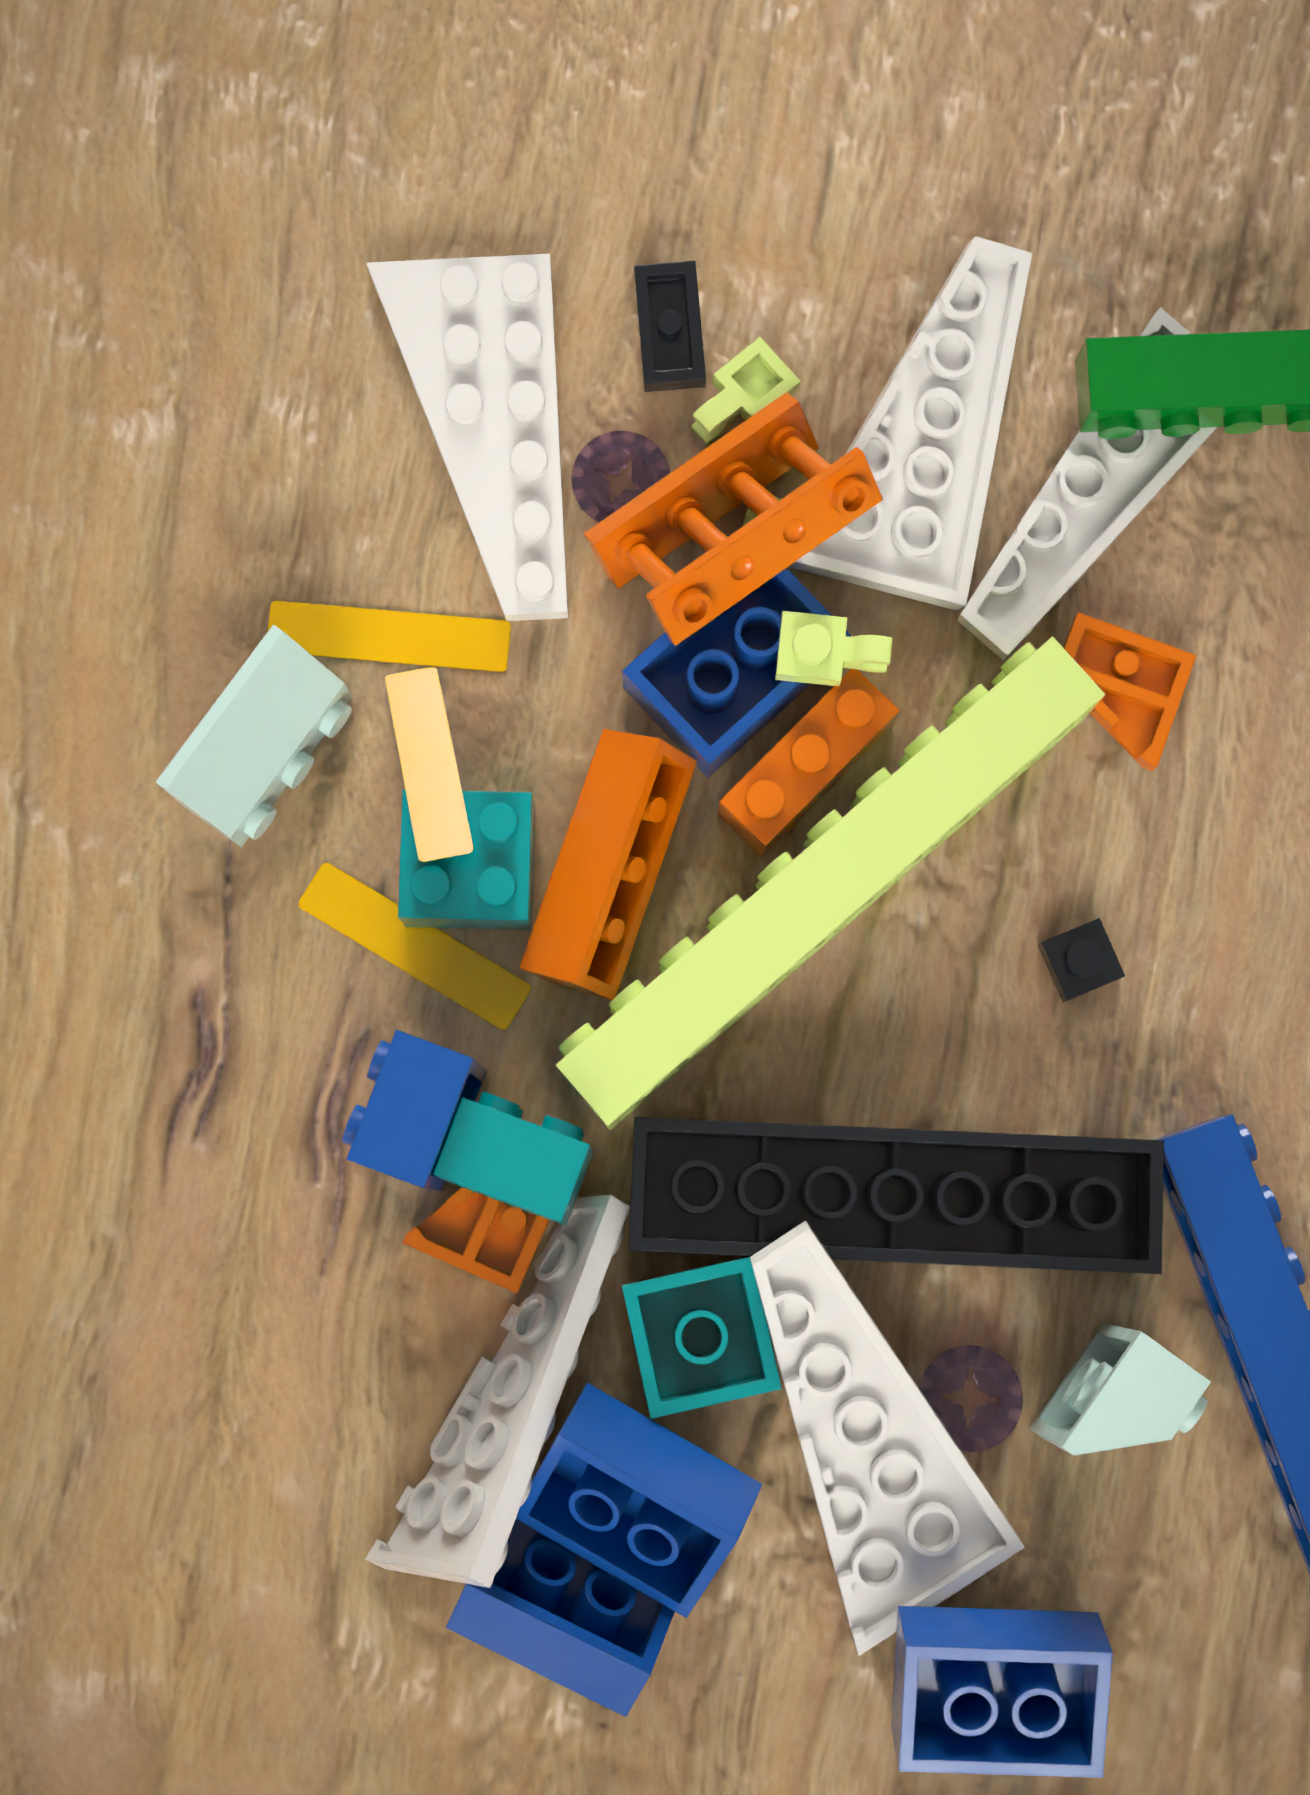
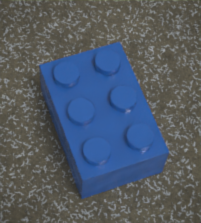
[622,568,851,778]
[342,1030,487,1191]
[516,1383,763,1618]
[891,1606,1113,1778]

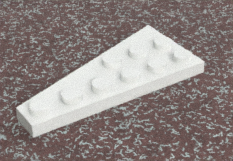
[788,236,1032,611]
[366,254,568,621]
[365,1195,630,1588]
[750,1220,1025,1656]

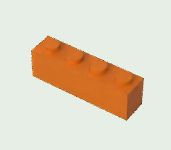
[519,729,697,1001]

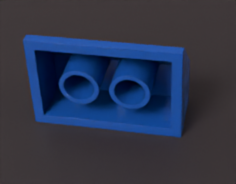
[446,1519,675,1717]

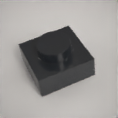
[1038,918,1125,1003]

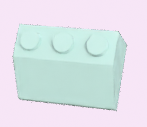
[156,624,352,848]
[1029,1323,1211,1456]

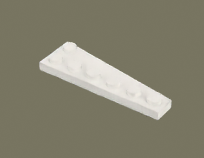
[957,307,1218,661]

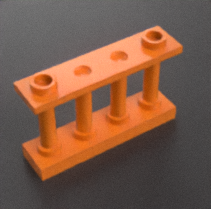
[583,392,883,646]

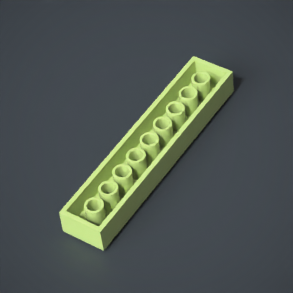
[556,636,1106,1131]

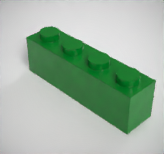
[1075,330,1310,439]

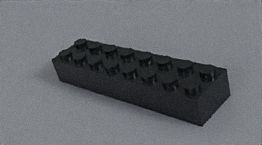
[628,1117,1164,1274]

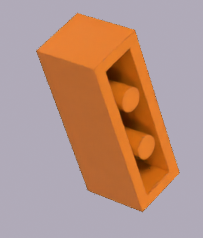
[717,669,900,857]

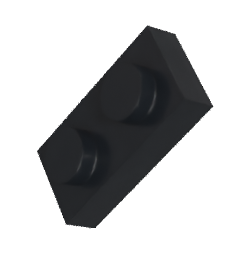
[634,261,706,392]

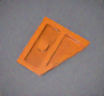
[1063,612,1197,772]
[402,1187,550,1294]

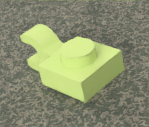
[691,337,801,446]
[775,611,892,686]

